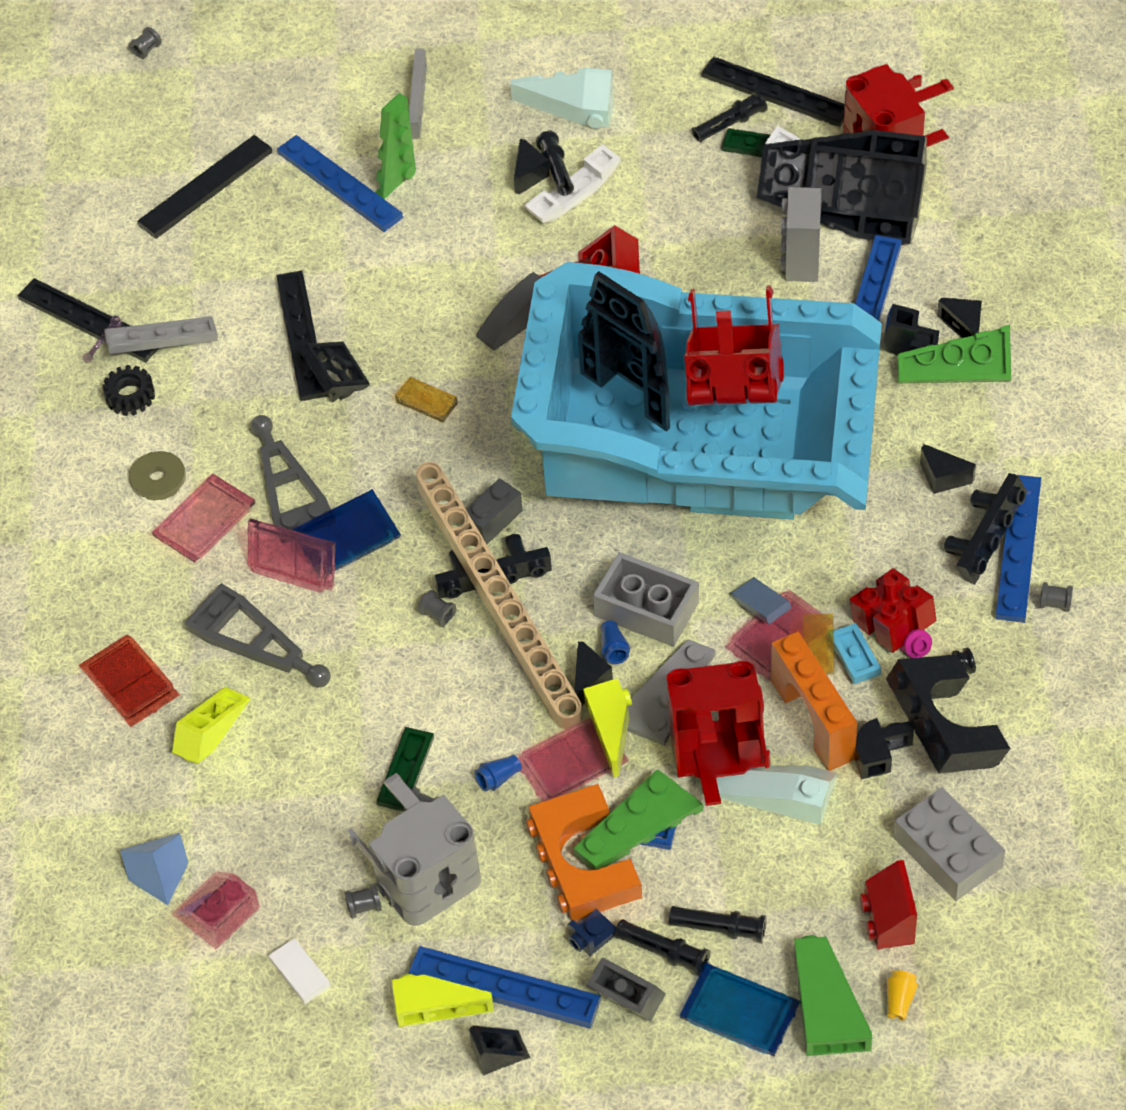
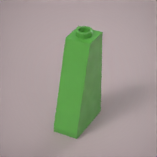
[794,935,872,1056]

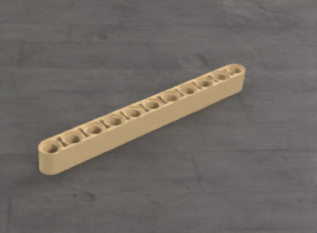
[416,462,581,730]

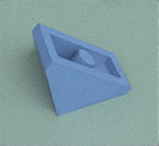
[120,832,188,905]

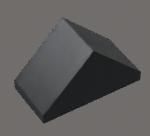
[514,139,549,194]
[937,297,982,338]
[920,444,976,494]
[575,642,613,706]
[469,1026,530,1076]

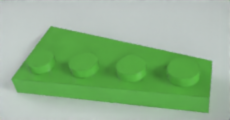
[375,93,416,199]
[898,325,1012,384]
[573,769,703,870]

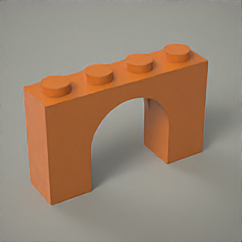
[771,631,857,771]
[526,784,642,921]

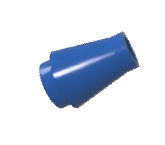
[600,621,630,664]
[475,754,522,792]

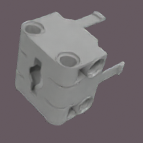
[348,773,481,926]

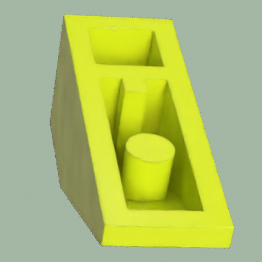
[583,678,632,778]
[172,687,250,764]
[392,974,494,1027]

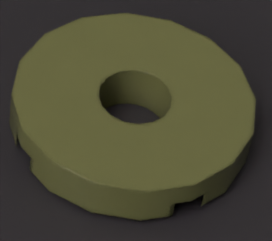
[129,451,186,501]

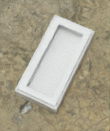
[268,938,331,1004]

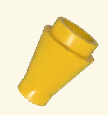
[887,970,919,1021]

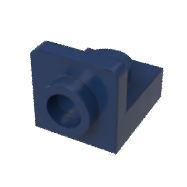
[568,909,616,956]

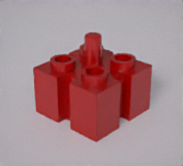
[849,568,937,653]

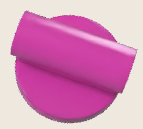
[899,629,932,658]

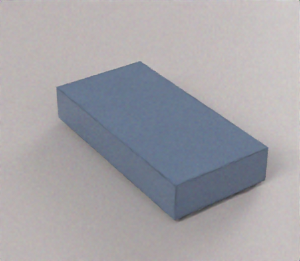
[731,577,791,625]

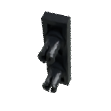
[944,473,1027,585]
[435,534,552,599]

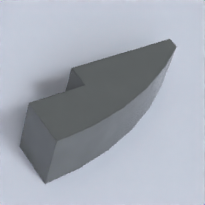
[476,272,542,351]

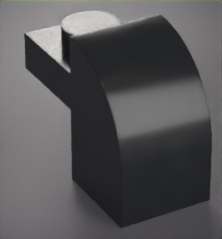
[884,304,939,356]
[855,718,914,779]

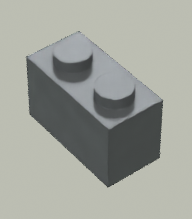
[466,478,523,544]
[587,957,666,1022]

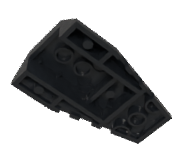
[756,130,927,244]
[578,271,670,432]

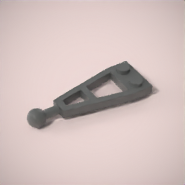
[250,415,336,543]
[185,583,331,688]

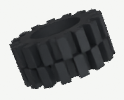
[103,365,155,416]

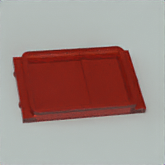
[79,634,180,728]

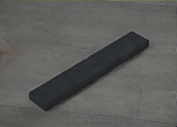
[701,56,845,127]
[137,135,272,239]
[276,270,328,401]
[17,278,159,363]

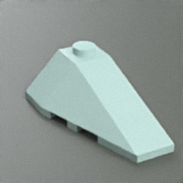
[510,68,614,128]
[702,765,838,825]

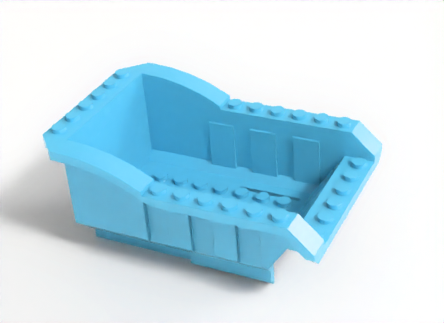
[511,262,882,520]

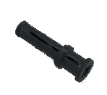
[692,90,768,143]
[536,131,574,196]
[669,905,767,944]
[614,919,711,976]

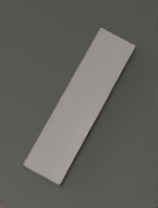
[409,48,427,139]
[104,316,218,354]

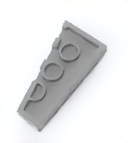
[627,639,715,746]

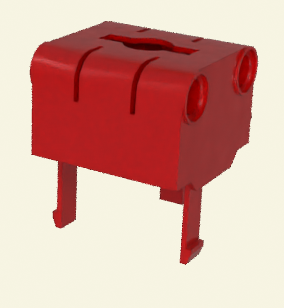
[843,64,954,147]
[684,285,784,406]
[666,661,771,806]

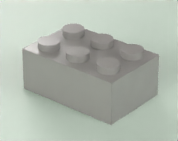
[780,187,821,282]
[593,552,699,646]
[894,787,1005,901]

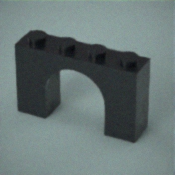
[886,655,1011,774]

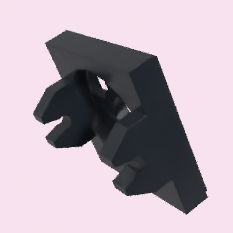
[300,341,370,402]

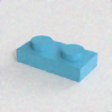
[829,623,881,685]

